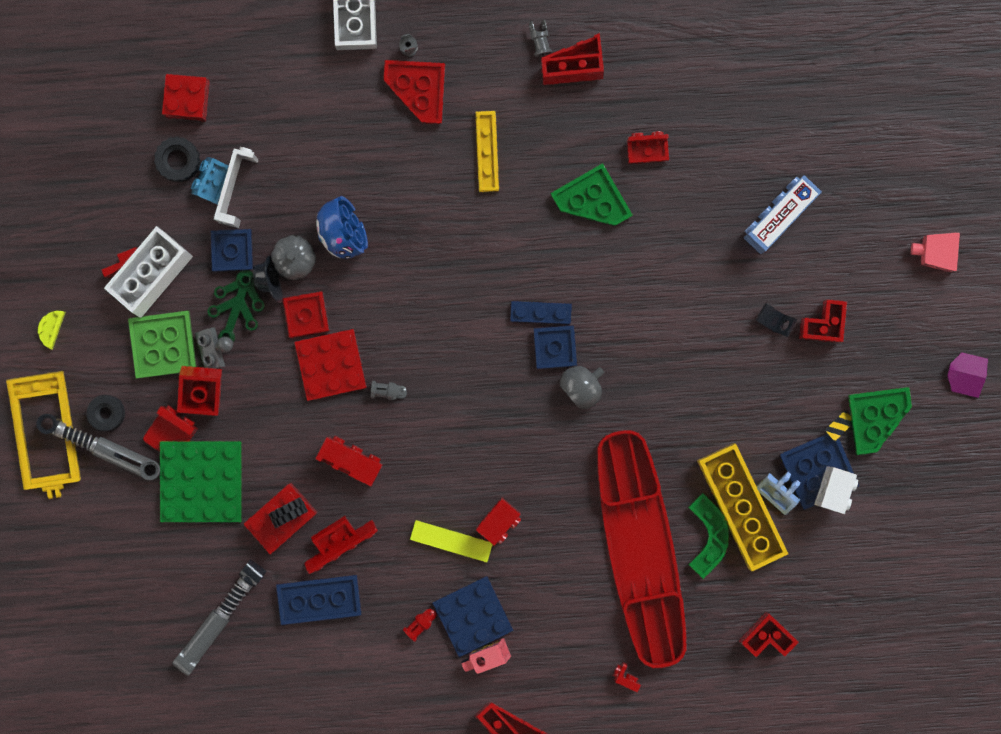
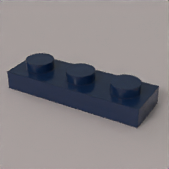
[511,301,572,324]

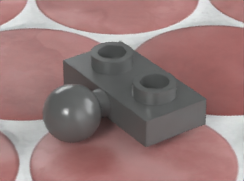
[195,327,233,369]

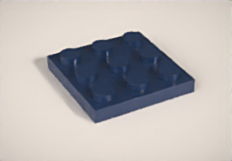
[779,433,859,510]
[433,576,513,657]

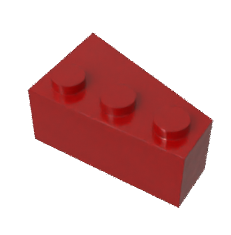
[541,33,604,85]
[474,702,547,734]

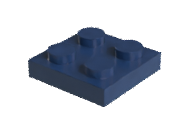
[211,229,253,271]
[534,325,577,369]

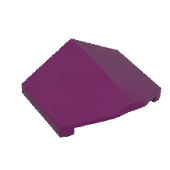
[947,352,988,398]

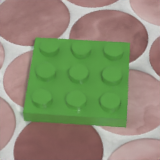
[128,311,196,379]

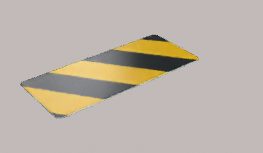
[825,410,852,441]

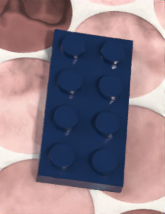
[276,575,362,625]

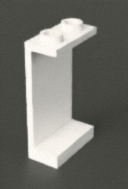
[214,147,258,228]

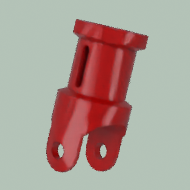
[403,609,437,642]

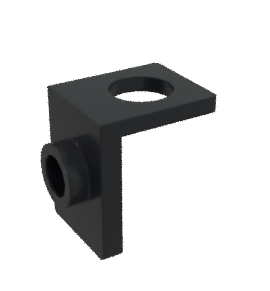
[756,303,797,337]

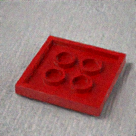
[295,329,367,401]

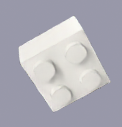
[814,466,858,514]

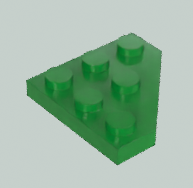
[550,163,633,226]
[848,387,912,455]

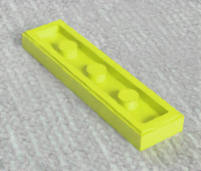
[410,520,493,562]

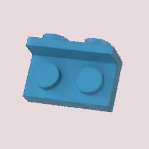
[191,157,229,205]

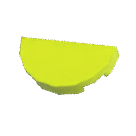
[38,311,66,350]

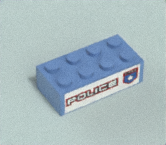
[744,175,822,254]

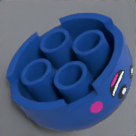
[316,196,368,259]

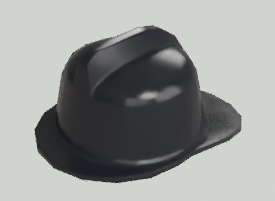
[253,255,283,303]

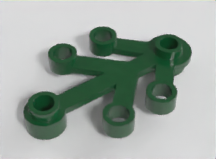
[207,270,265,343]

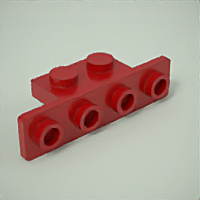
[305,516,378,574]

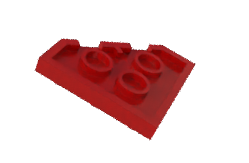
[384,60,445,124]

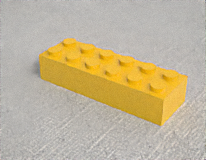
[697,443,788,571]

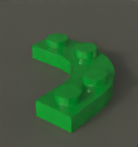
[688,493,729,579]

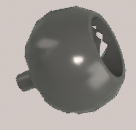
[271,235,316,280]
[560,366,605,409]

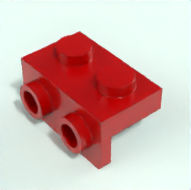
[627,131,669,164]

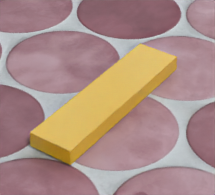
[476,111,499,192]

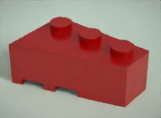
[316,435,383,486]

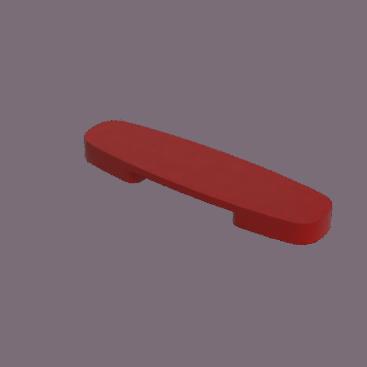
[597,430,687,668]

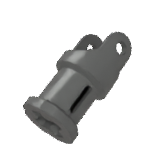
[529,20,552,57]
[399,34,418,57]
[371,381,407,400]

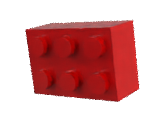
[244,483,318,554]

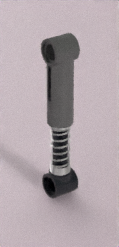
[36,414,160,480]
[172,559,267,676]

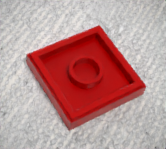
[283,291,330,338]

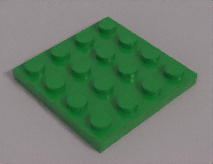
[160,441,242,522]

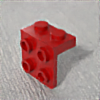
[143,405,198,452]

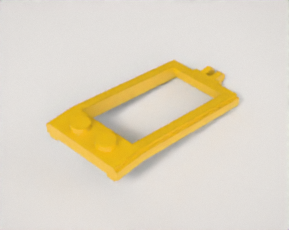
[6,371,81,499]

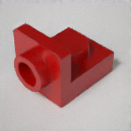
[613,662,641,693]

